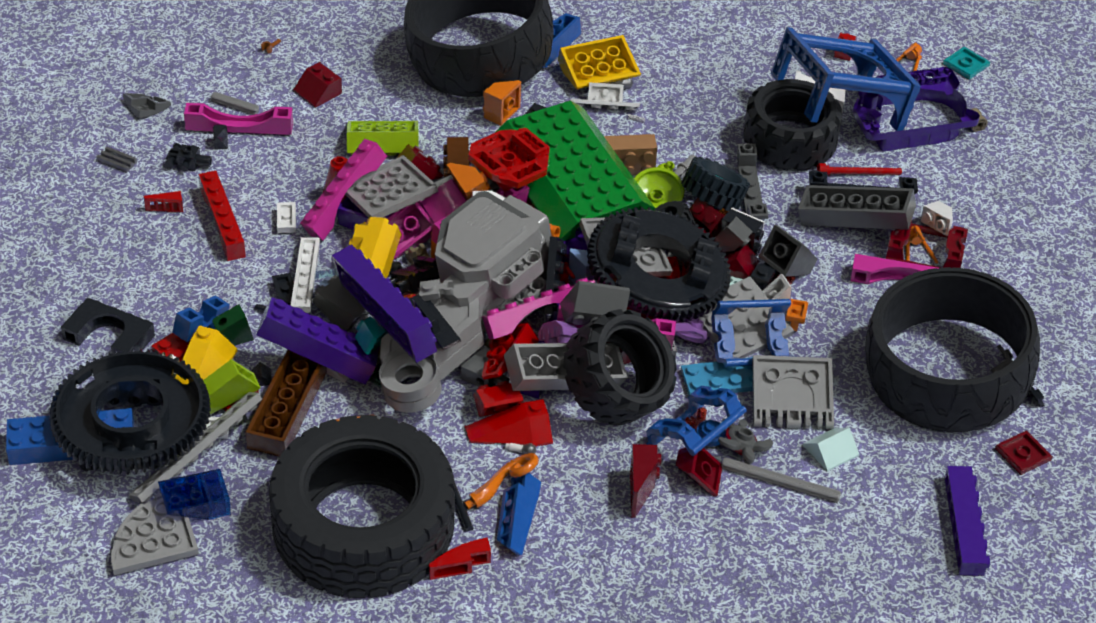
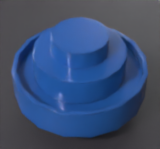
[696,420,726,447]

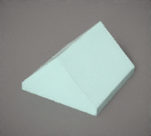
[803,428,859,471]

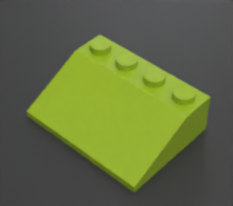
[347,121,419,156]

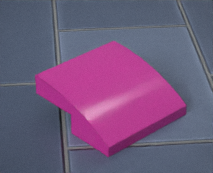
[421,179,467,223]

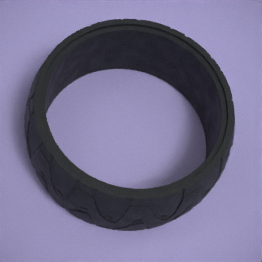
[404,0,554,97]
[865,267,1040,432]

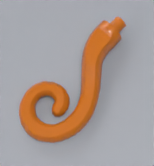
[464,453,539,510]

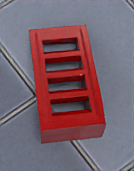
[144,191,184,212]

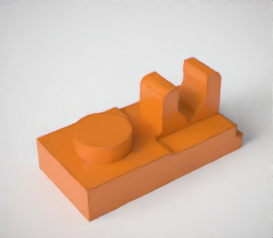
[785,299,809,331]

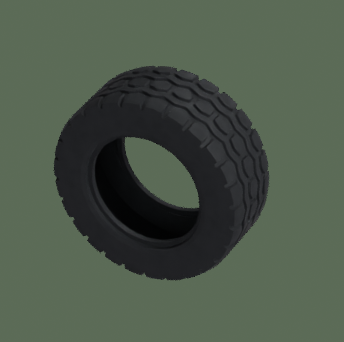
[269,415,455,598]

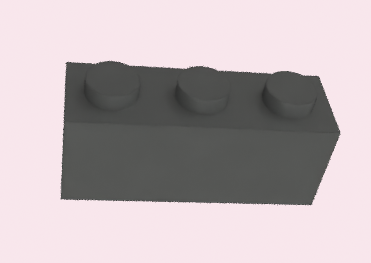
[560,281,630,325]

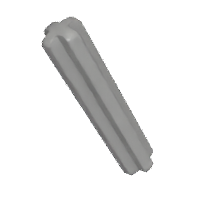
[211,92,259,115]

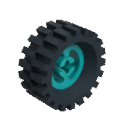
[681,156,750,211]

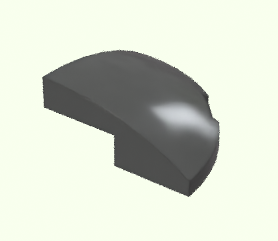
[123,93,171,118]

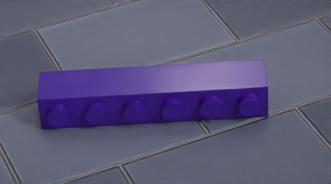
[944,466,990,576]

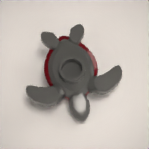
[718,418,773,464]

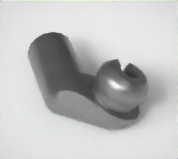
[608,78,633,89]

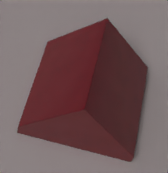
[724,244,759,279]

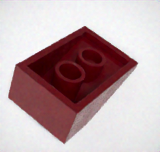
[630,444,661,518]

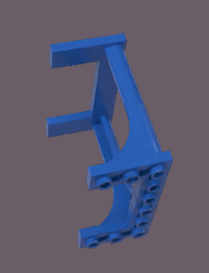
[770,27,921,131]

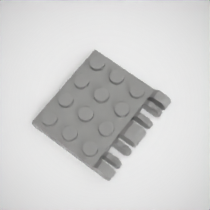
[752,355,834,430]

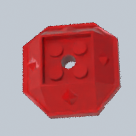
[468,128,550,192]

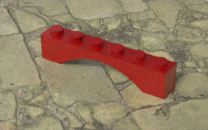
[198,170,246,261]

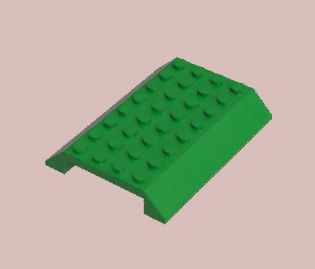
[494,100,655,241]

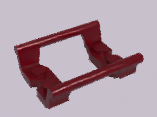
[886,221,968,268]

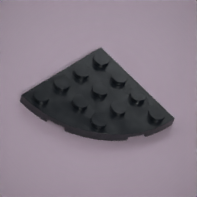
[544,236,567,315]

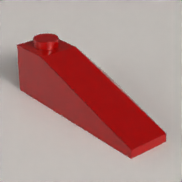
[482,323,539,380]
[465,399,553,447]

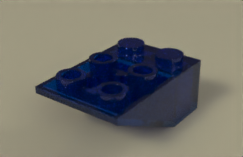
[158,469,231,520]

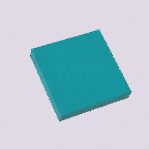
[943,47,990,80]

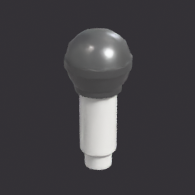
[505,443,536,454]

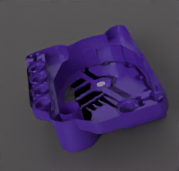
[852,67,980,151]

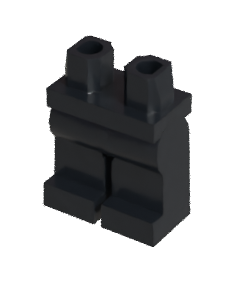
[390,256,440,294]

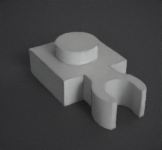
[419,279,454,301]

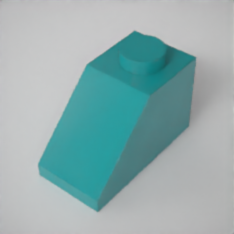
[355,316,387,355]

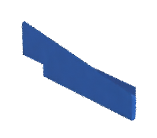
[497,473,541,555]

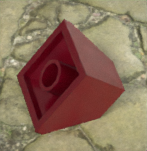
[676,447,722,497]

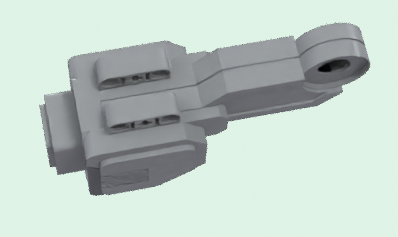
[379,191,551,413]

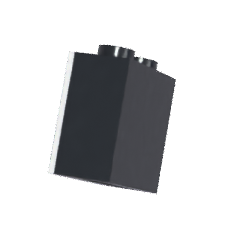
[720,208,765,255]

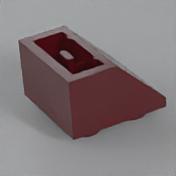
[397,144,443,180]
[689,197,725,238]

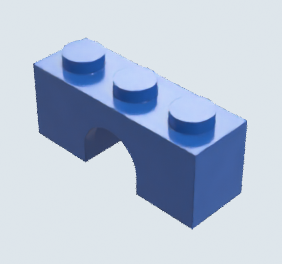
[172,295,230,342]

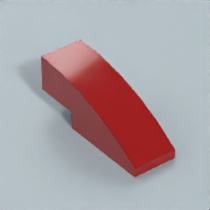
[429,537,491,580]

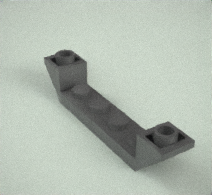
[737,143,768,220]

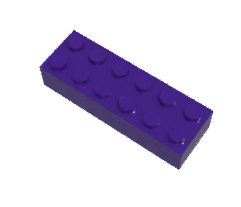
[256,297,380,385]

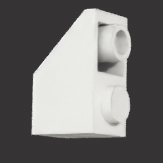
[921,201,953,236]

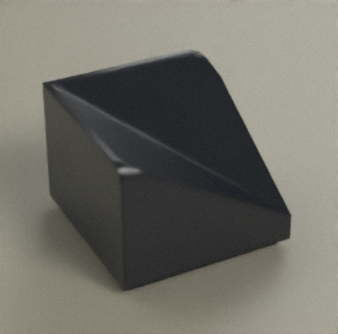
[213,125,228,150]

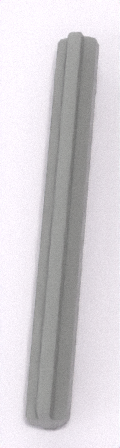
[722,457,841,503]

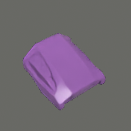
[665,317,707,344]
[538,320,579,343]

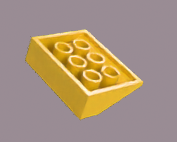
[558,35,641,89]

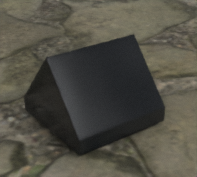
[251,362,272,386]

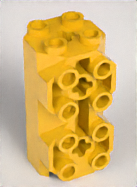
[349,217,401,278]

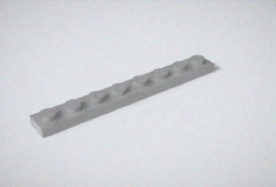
[129,392,262,503]

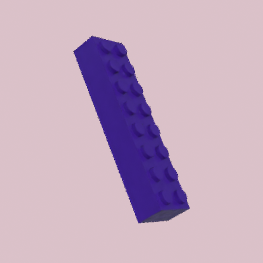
[332,244,437,363]

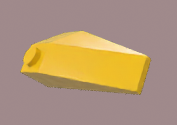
[175,326,237,384]

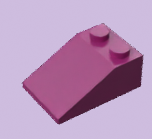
[388,202,434,260]

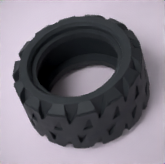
[743,79,843,170]
[563,309,677,425]

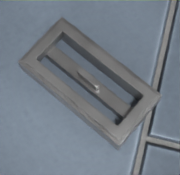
[96,146,137,173]

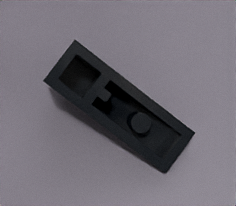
[751,260,780,291]

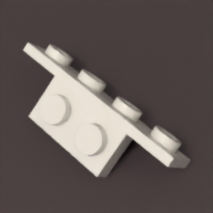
[571,82,640,110]

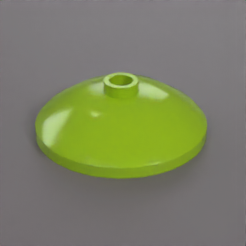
[634,167,685,208]

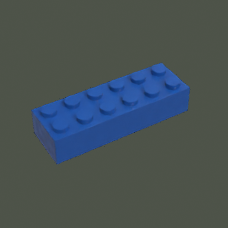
[6,408,134,466]

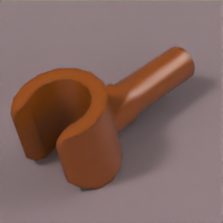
[261,39,281,54]

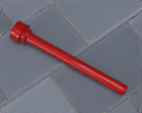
[817,163,902,176]

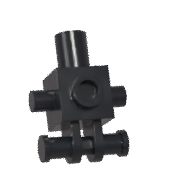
[164,143,212,171]

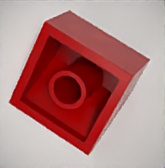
[474,381,523,417]

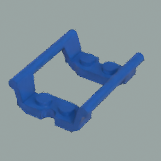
[711,299,797,367]
[646,386,747,456]

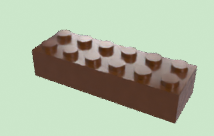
[245,350,327,456]

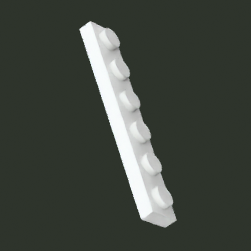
[291,237,320,313]

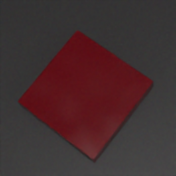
[995,430,1053,475]

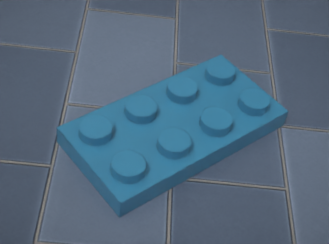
[681,357,753,396]

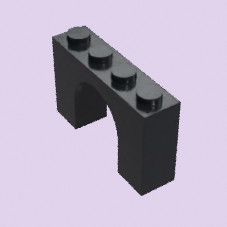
[61,297,155,354]

